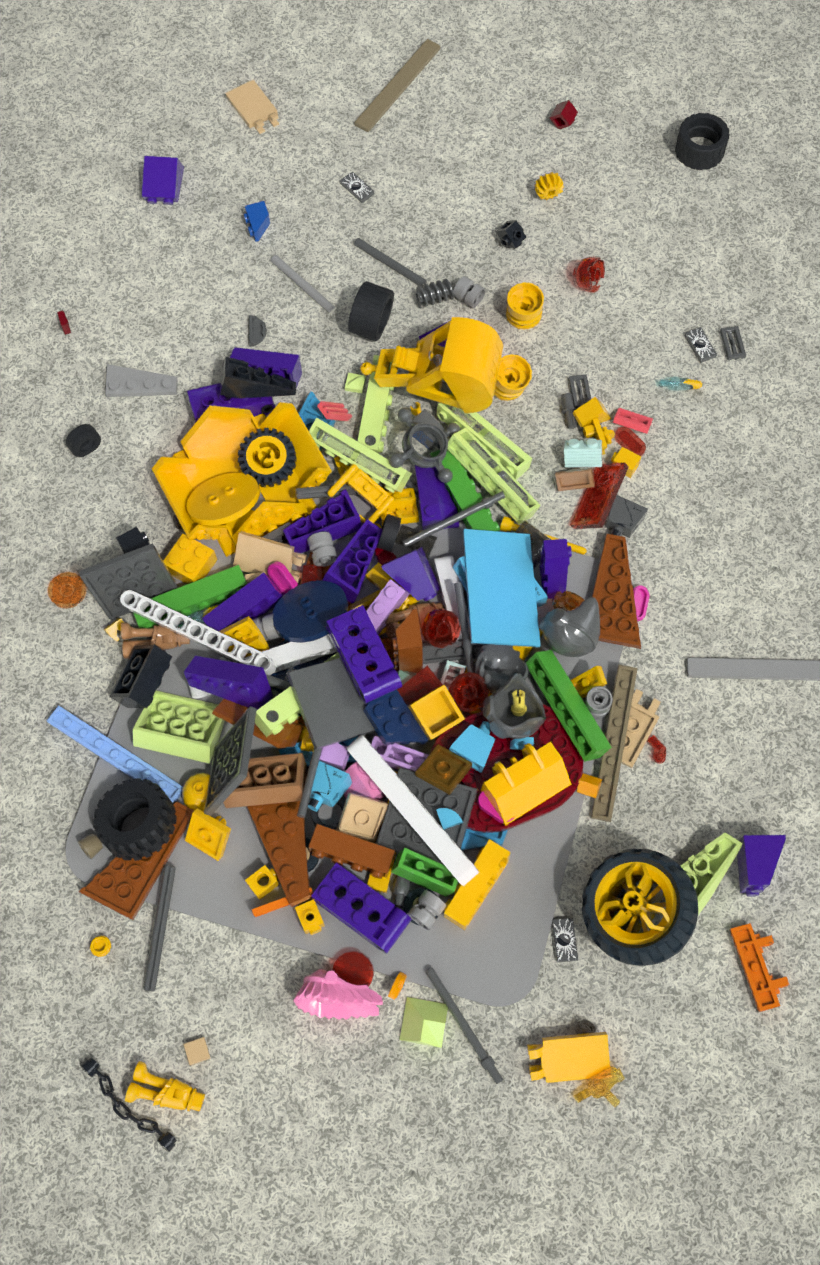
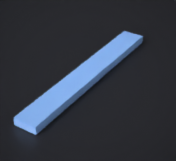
[46,705,183,804]

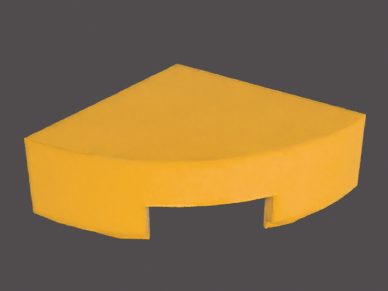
[388,972,407,1000]

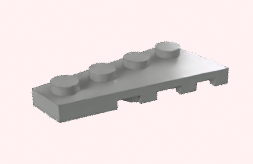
[105,364,178,397]

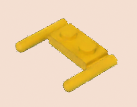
[327,464,395,523]

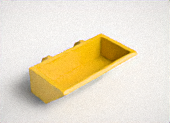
[481,742,571,826]

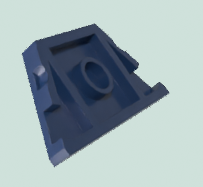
[363,690,429,745]

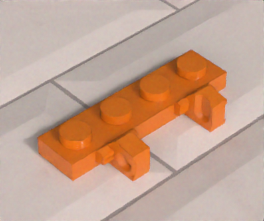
[730,923,790,1012]

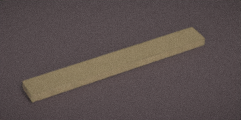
[355,39,440,132]
[591,665,638,823]

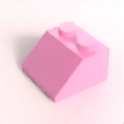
[343,762,386,800]

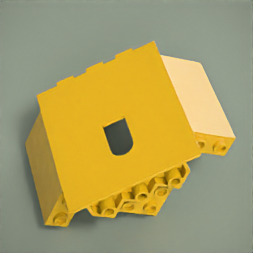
[152,402,332,557]

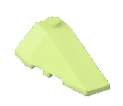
[680,833,743,915]

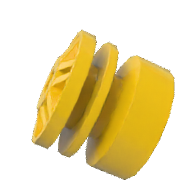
[506,282,544,330]
[494,354,532,401]

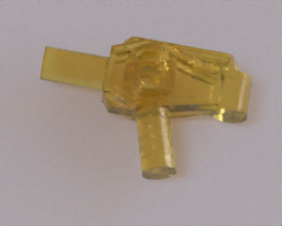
[574,1066,625,1107]

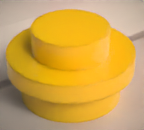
[90,936,111,957]

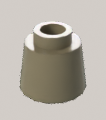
[78,833,103,859]

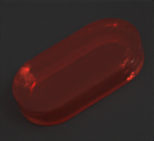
[615,427,646,456]

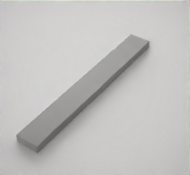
[687,658,820,681]

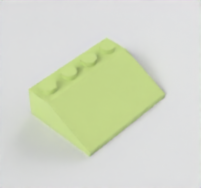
[133,691,225,764]

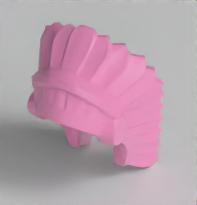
[293,969,383,1020]

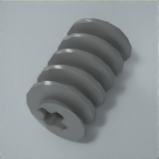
[416,278,454,308]

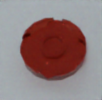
[332,951,374,987]

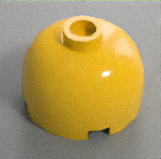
[182,773,210,812]

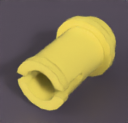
[511,690,527,716]

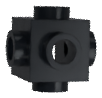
[496,220,526,249]

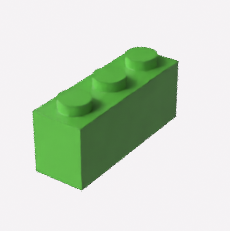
[391,848,458,897]

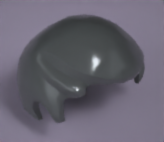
[475,644,528,692]

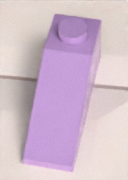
[371,736,429,772]

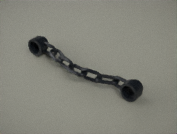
[80,1058,177,1152]

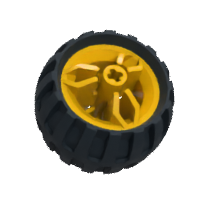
[582,849,698,966]

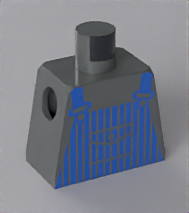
[412,409,445,451]

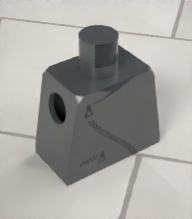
[606,495,648,538]

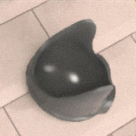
[539,597,600,657]
[483,673,546,739]

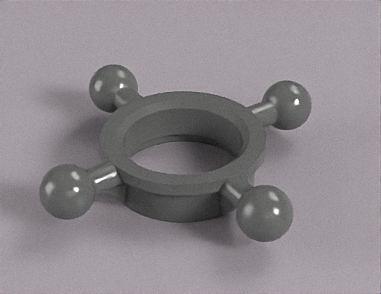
[389,408,461,483]

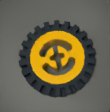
[238,428,297,487]

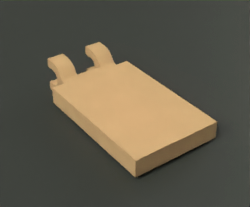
[225,80,279,134]
[233,531,307,583]
[604,689,661,768]

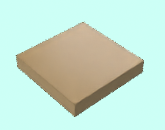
[336,792,388,842]

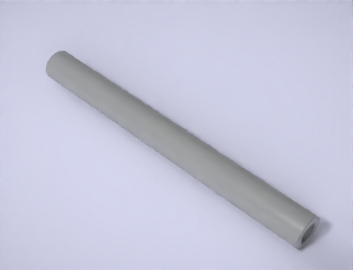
[271,255,335,313]

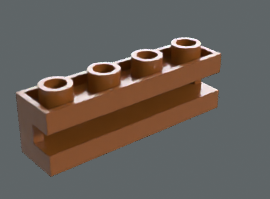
[309,824,395,879]

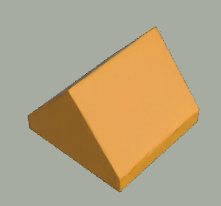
[577,773,602,798]

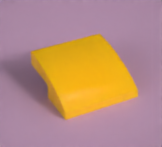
[380,488,419,526]
[219,616,270,662]

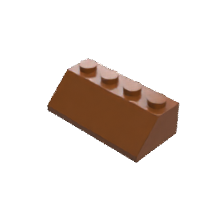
[392,609,423,675]
[212,699,304,748]

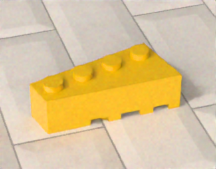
[444,839,511,931]

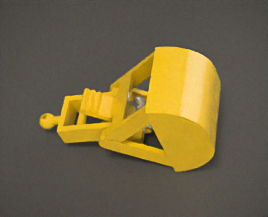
[360,317,503,413]

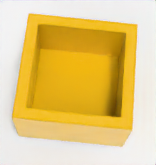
[163,534,217,584]
[408,685,465,740]

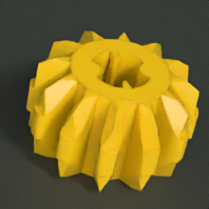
[534,172,564,200]

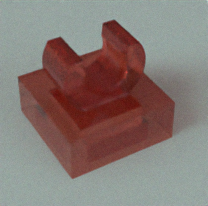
[302,565,323,584]

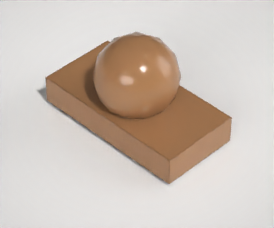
[555,468,595,491]

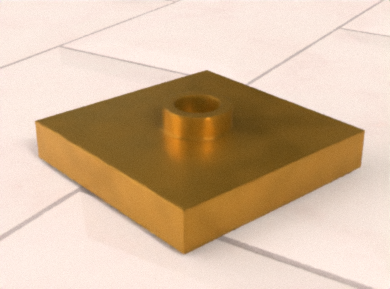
[415,744,472,795]

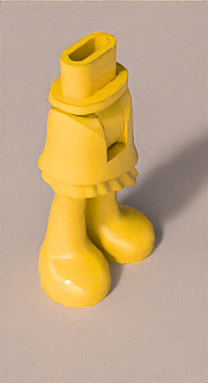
[125,1061,205,1112]

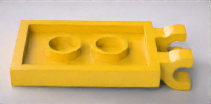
[527,1032,611,1083]

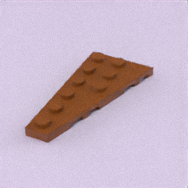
[592,534,641,649]
[247,801,310,907]

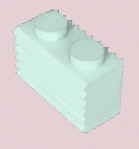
[564,439,602,468]

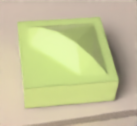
[345,373,366,393]

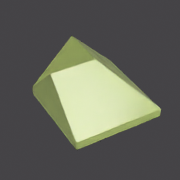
[399,997,448,1048]

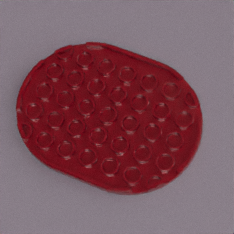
[430,704,584,833]

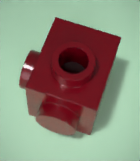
[549,100,578,130]

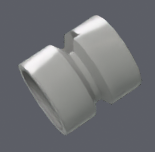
[453,276,486,308]
[307,532,338,567]
[253,614,281,640]
[585,686,613,720]
[407,890,446,930]

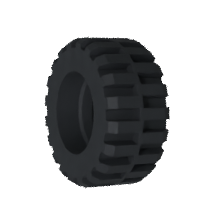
[93,778,177,861]

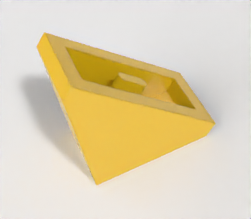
[573,397,611,427]

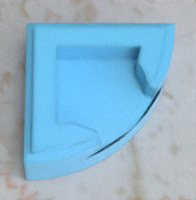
[510,737,534,750]
[436,808,463,830]

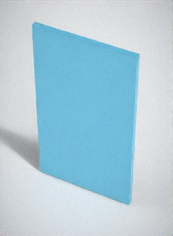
[463,529,541,647]

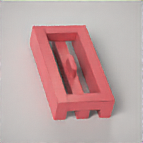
[317,401,352,421]
[613,408,653,434]

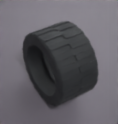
[675,113,730,170]
[348,281,394,342]

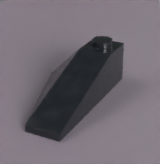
[220,357,296,398]

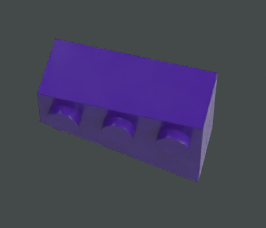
[539,539,572,599]

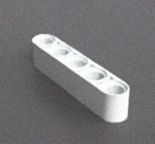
[433,555,470,640]

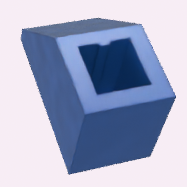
[243,201,270,242]

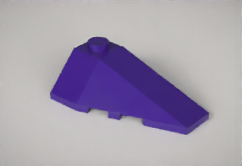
[415,465,459,531]

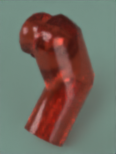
[647,735,667,764]

